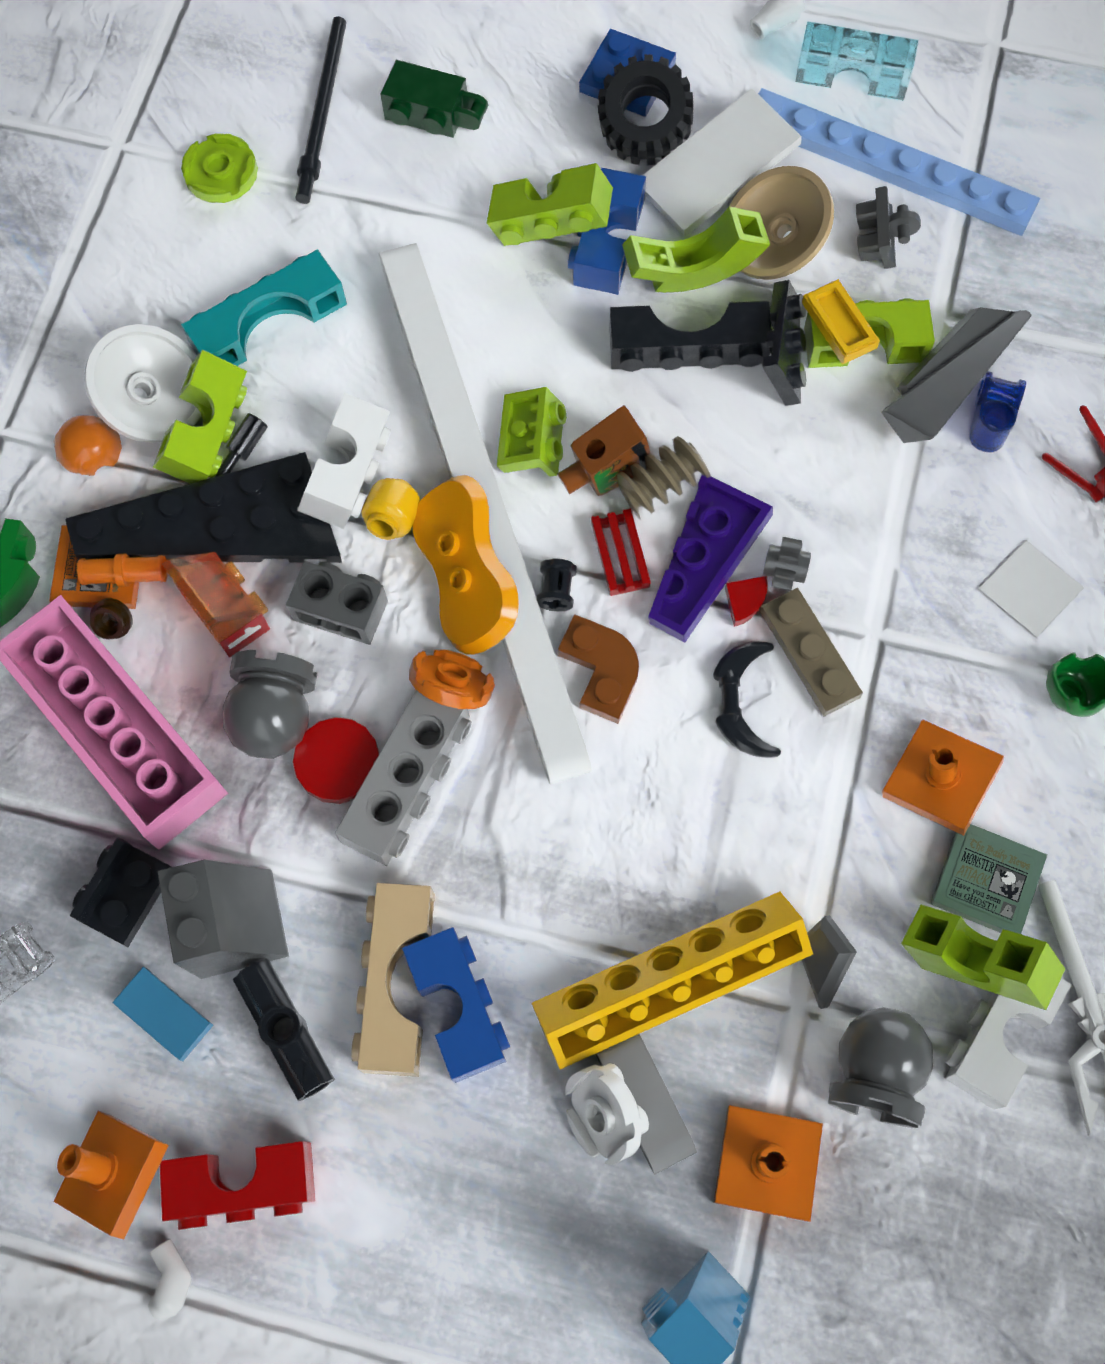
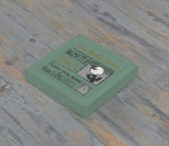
[930,824,1048,934]

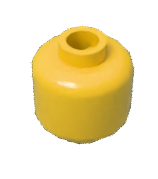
[361,478,421,540]

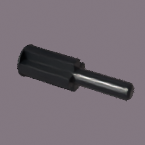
[215,413,268,477]

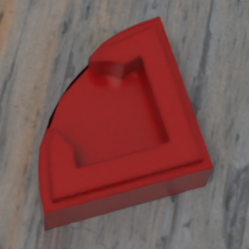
[725,576,768,627]

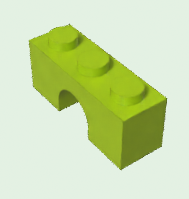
[486,163,613,246]
[804,298,935,368]
[153,350,247,484]
[901,904,1065,1010]

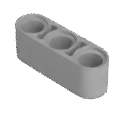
[595,1034,697,1175]

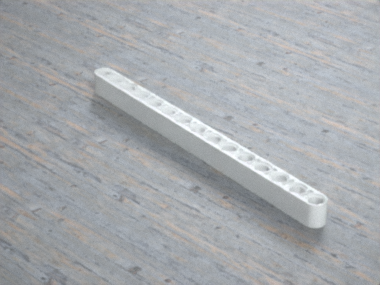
[379,243,592,784]

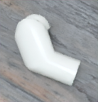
[148,1239,191,1320]

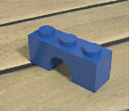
[568,167,646,295]
[402,927,510,1083]

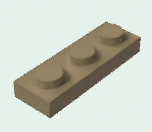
[760,587,863,717]

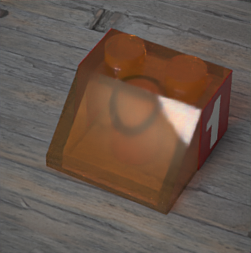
[162,552,270,658]

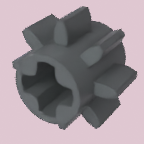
[763,537,811,591]

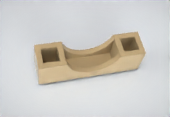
[351,883,435,1077]

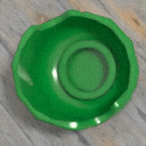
[1046,652,1105,717]

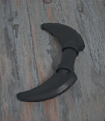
[713,642,781,758]

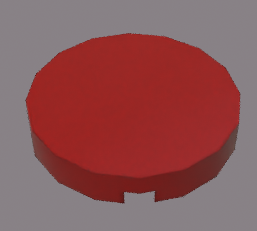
[293,717,380,804]

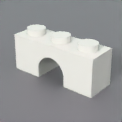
[297,392,391,529]
[945,978,1072,1109]

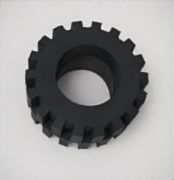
[597,54,693,166]

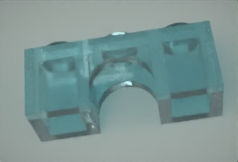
[795,21,919,101]

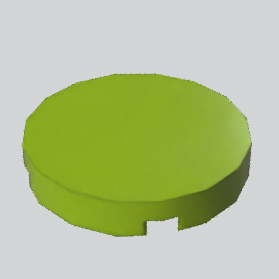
[181,133,258,203]

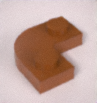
[557,614,639,724]

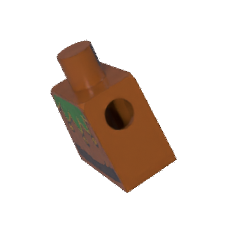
[557,405,651,496]

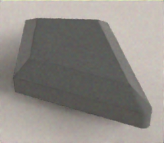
[802,915,857,1009]

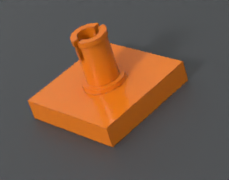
[882,719,1004,836]
[714,1105,823,1222]
[53,1111,169,1239]

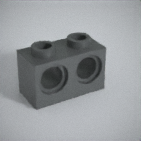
[286,561,388,645]

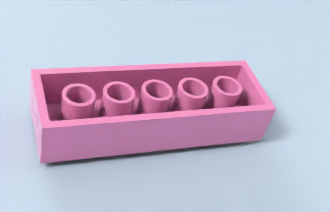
[0,595,229,850]

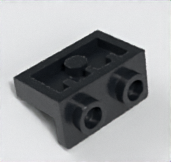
[70,837,172,947]

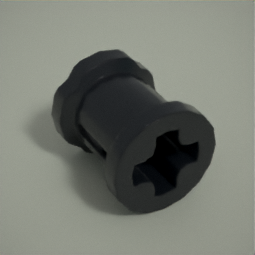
[537,558,577,612]

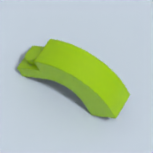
[622,206,770,293]

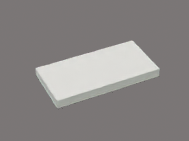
[642,88,802,237]

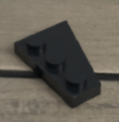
[762,280,807,406]

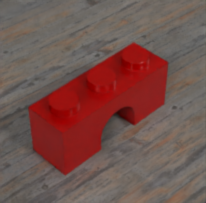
[160,1141,316,1230]

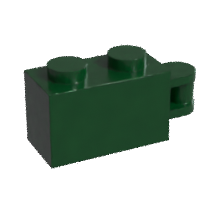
[380,59,489,138]

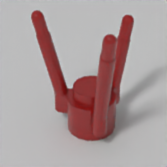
[1042,405,1105,503]

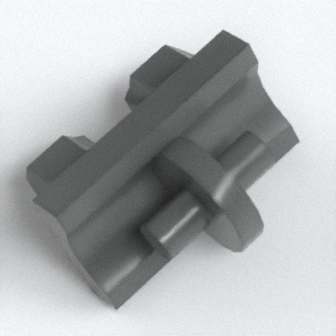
[856,186,921,269]

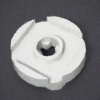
[565,1063,649,1165]

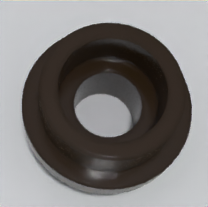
[90,598,133,640]

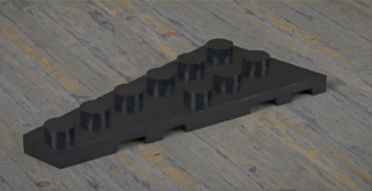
[65,452,342,563]

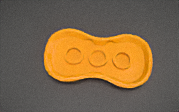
[412,475,519,655]

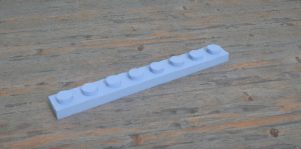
[758,88,1040,236]

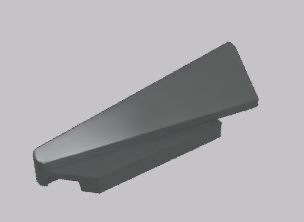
[881,307,1032,443]

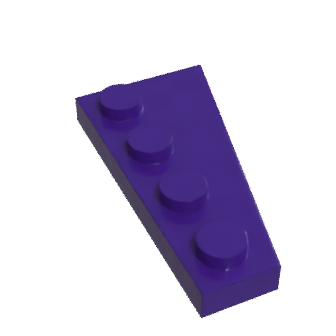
[648,474,773,643]

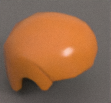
[53,415,122,476]

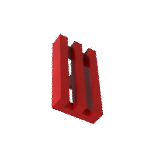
[591,508,651,596]

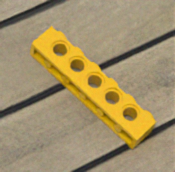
[531,891,813,1070]

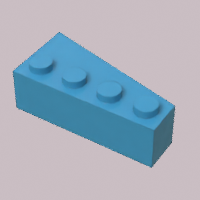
[641,1251,750,1364]

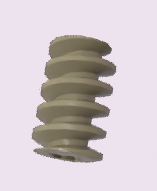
[617,436,711,520]

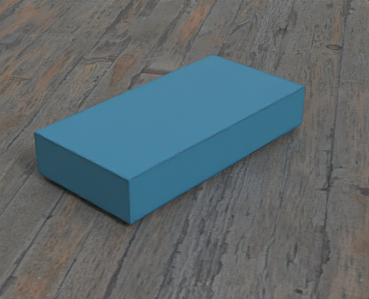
[112,967,213,1061]

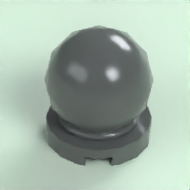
[223,650,318,759]
[828,1007,933,1128]

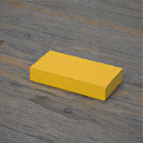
[802,279,880,365]

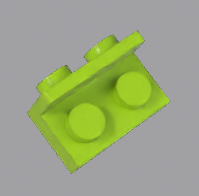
[496,387,567,477]

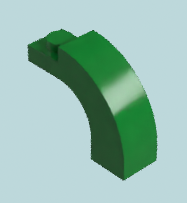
[0,518,40,627]

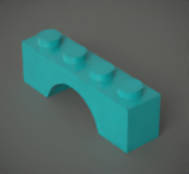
[181,249,347,366]

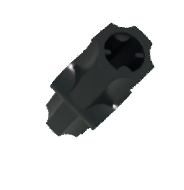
[232,958,335,1101]

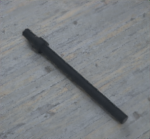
[295,16,347,204]

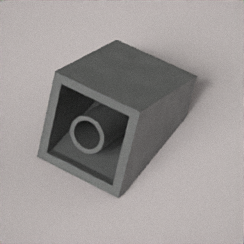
[158,859,289,979]

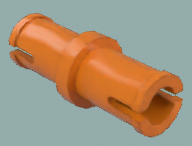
[77,554,168,587]

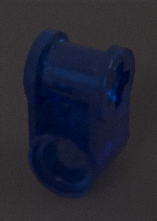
[969,371,1026,453]

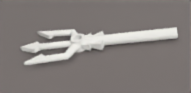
[1038,880,1105,1136]

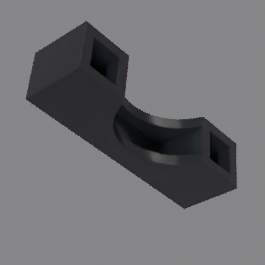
[609,301,772,372]

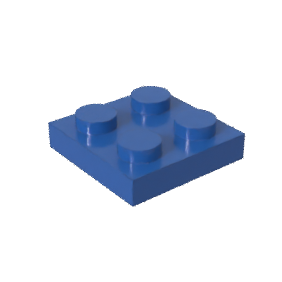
[579,28,676,117]

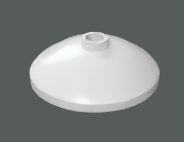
[84,324,201,443]

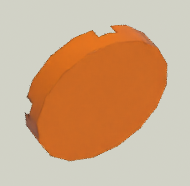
[409,649,495,709]

